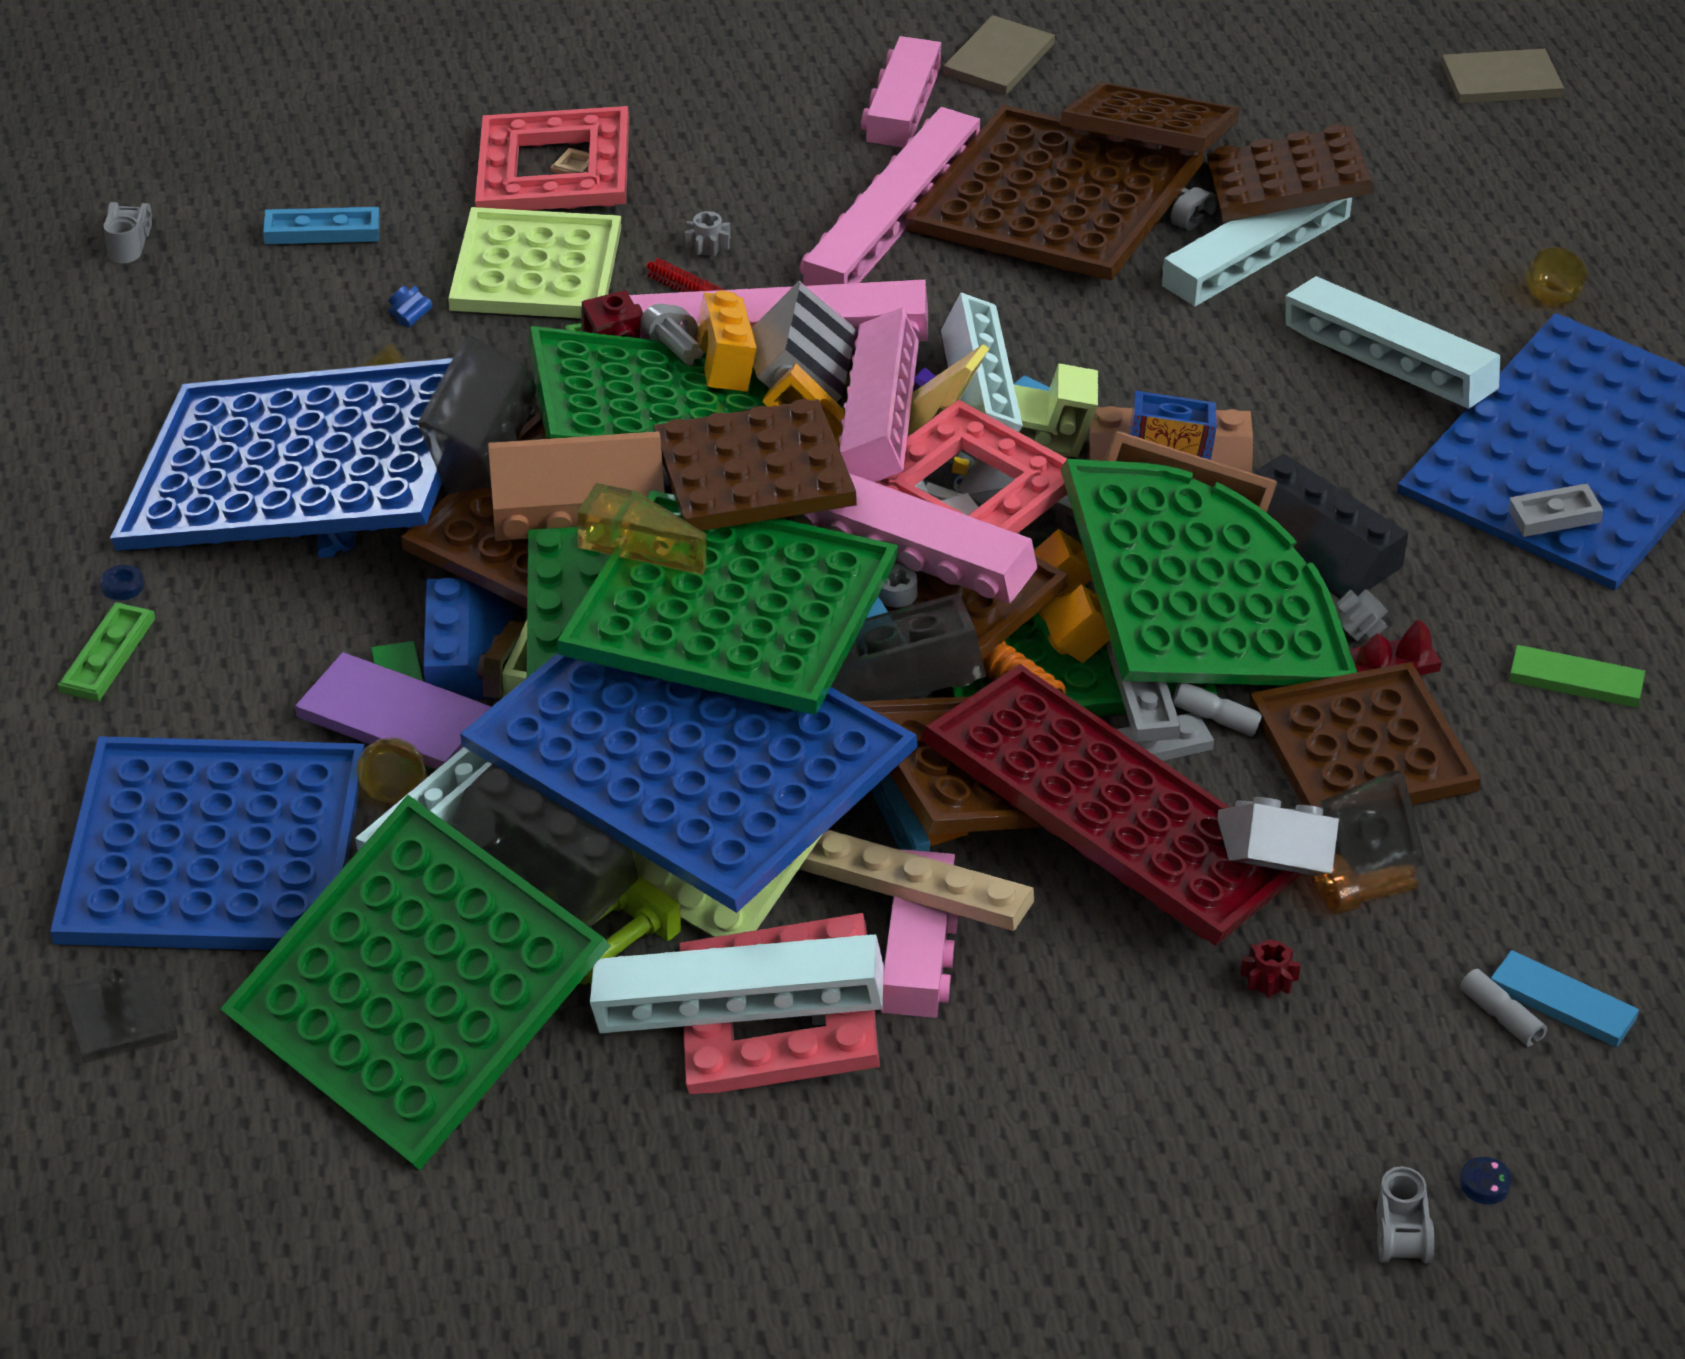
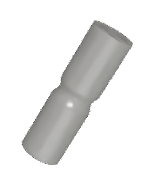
[1172,683,1262,737]
[1460,969,1547,1047]

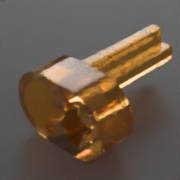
[1311,854,1418,915]

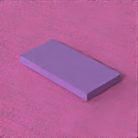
[295,652,491,769]

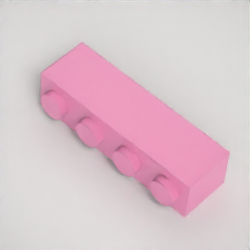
[861,36,941,148]
[881,849,958,1018]

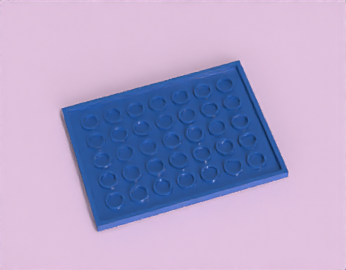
[1397,313,1685,590]
[110,356,485,551]
[460,653,917,913]

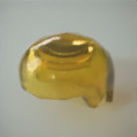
[1526,247,1588,307]
[356,737,427,805]

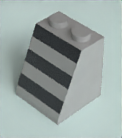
[751,281,856,402]

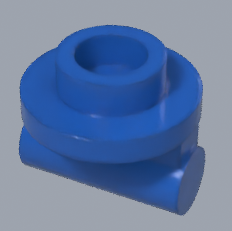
[387,285,433,328]
[317,531,356,558]

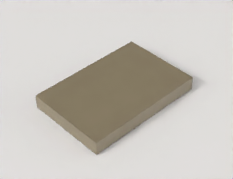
[943,15,1055,95]
[1441,48,1564,103]

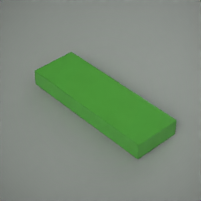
[58,602,155,702]
[1509,645,1646,708]

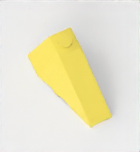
[907,344,990,437]

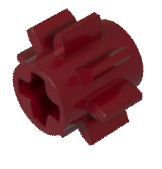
[1240,940,1301,998]

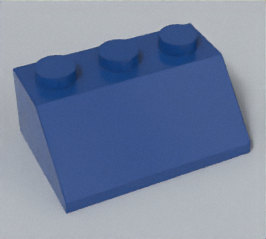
[424,578,515,700]

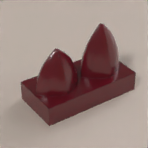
[1350,619,1442,675]

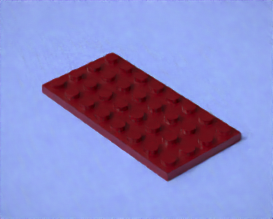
[920,664,1301,946]

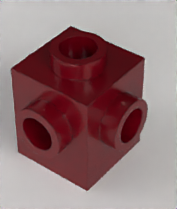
[581,290,643,338]

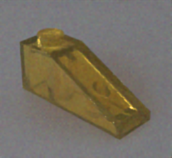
[578,483,707,575]

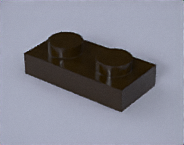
[477,620,525,699]

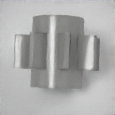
[685,211,730,256]
[1336,589,1388,641]

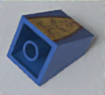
[1129,391,1217,460]

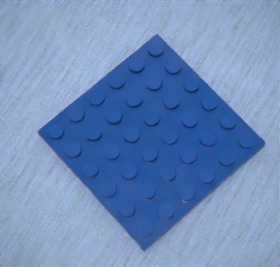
[50,736,365,950]

